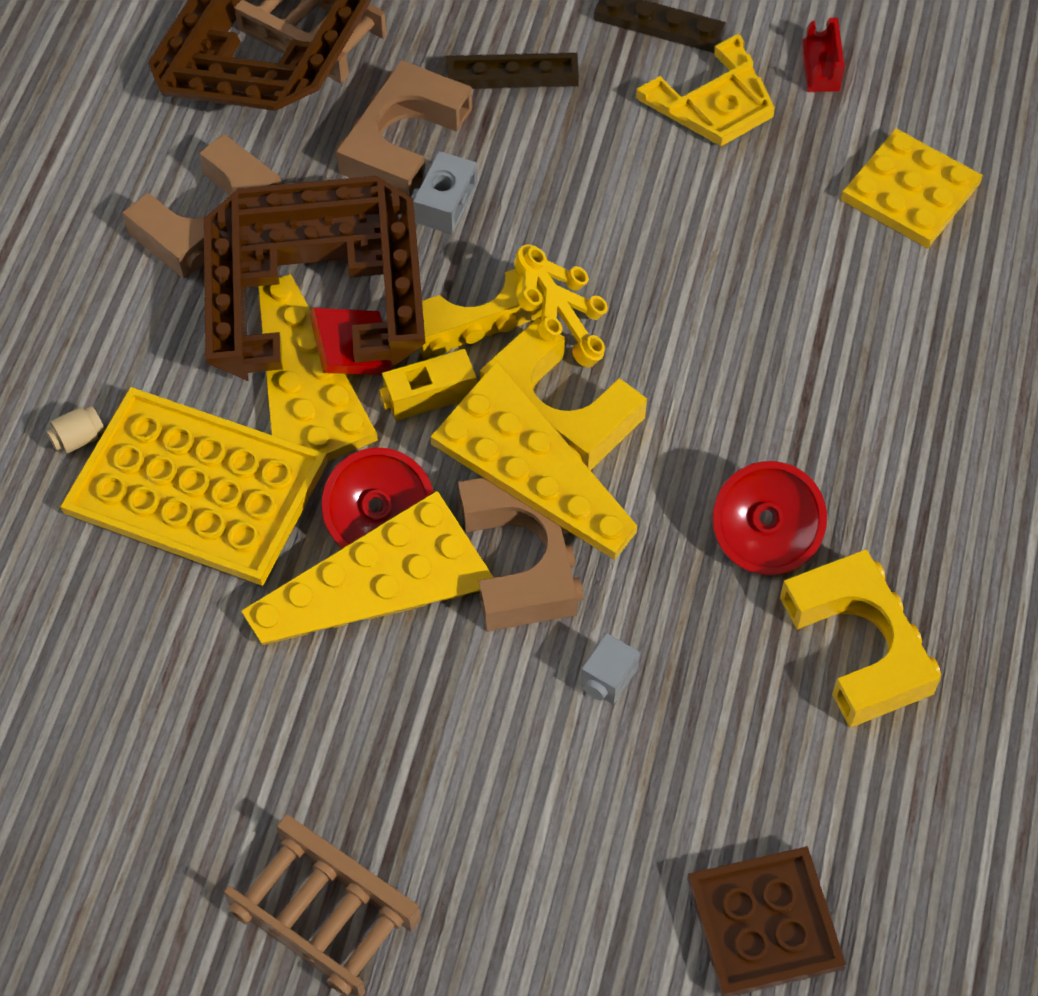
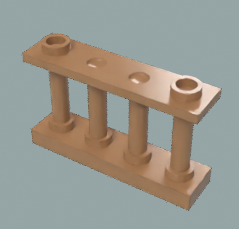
[234,0,387,84]
[224,814,421,996]

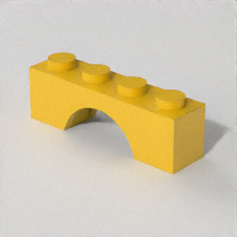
[419,269,544,359]

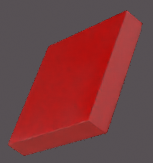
[309,308,395,375]

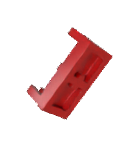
[801,17,845,92]

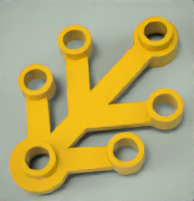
[514,244,608,367]

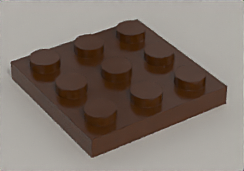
[687,846,846,996]

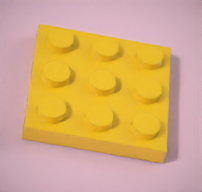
[841,128,983,249]

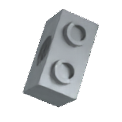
[411,151,477,234]

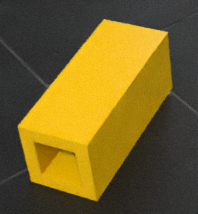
[378,349,477,421]

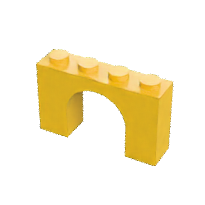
[479,318,647,471]
[780,549,941,728]

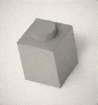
[581,633,640,705]

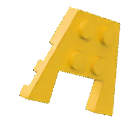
[636,33,775,146]

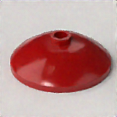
[321,447,434,549]
[712,461,827,575]

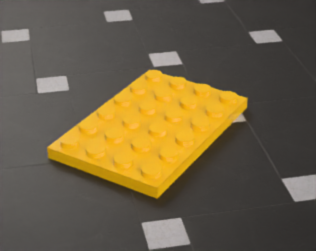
[60,387,328,586]

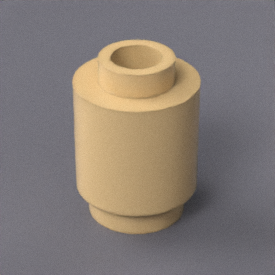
[46,406,105,454]

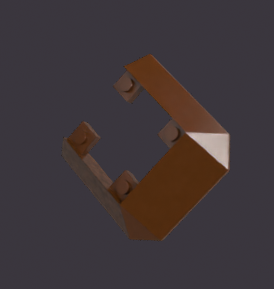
[148,0,372,111]
[204,176,426,381]

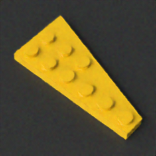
[259,274,378,461]
[430,361,637,560]
[241,491,494,645]

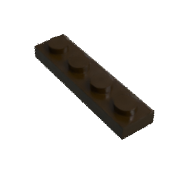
[594,0,726,53]
[447,52,579,89]

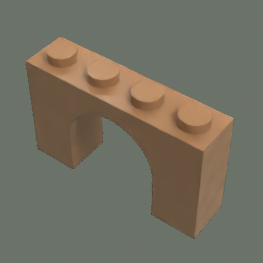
[335,60,472,197]
[122,134,281,279]
[458,478,583,631]

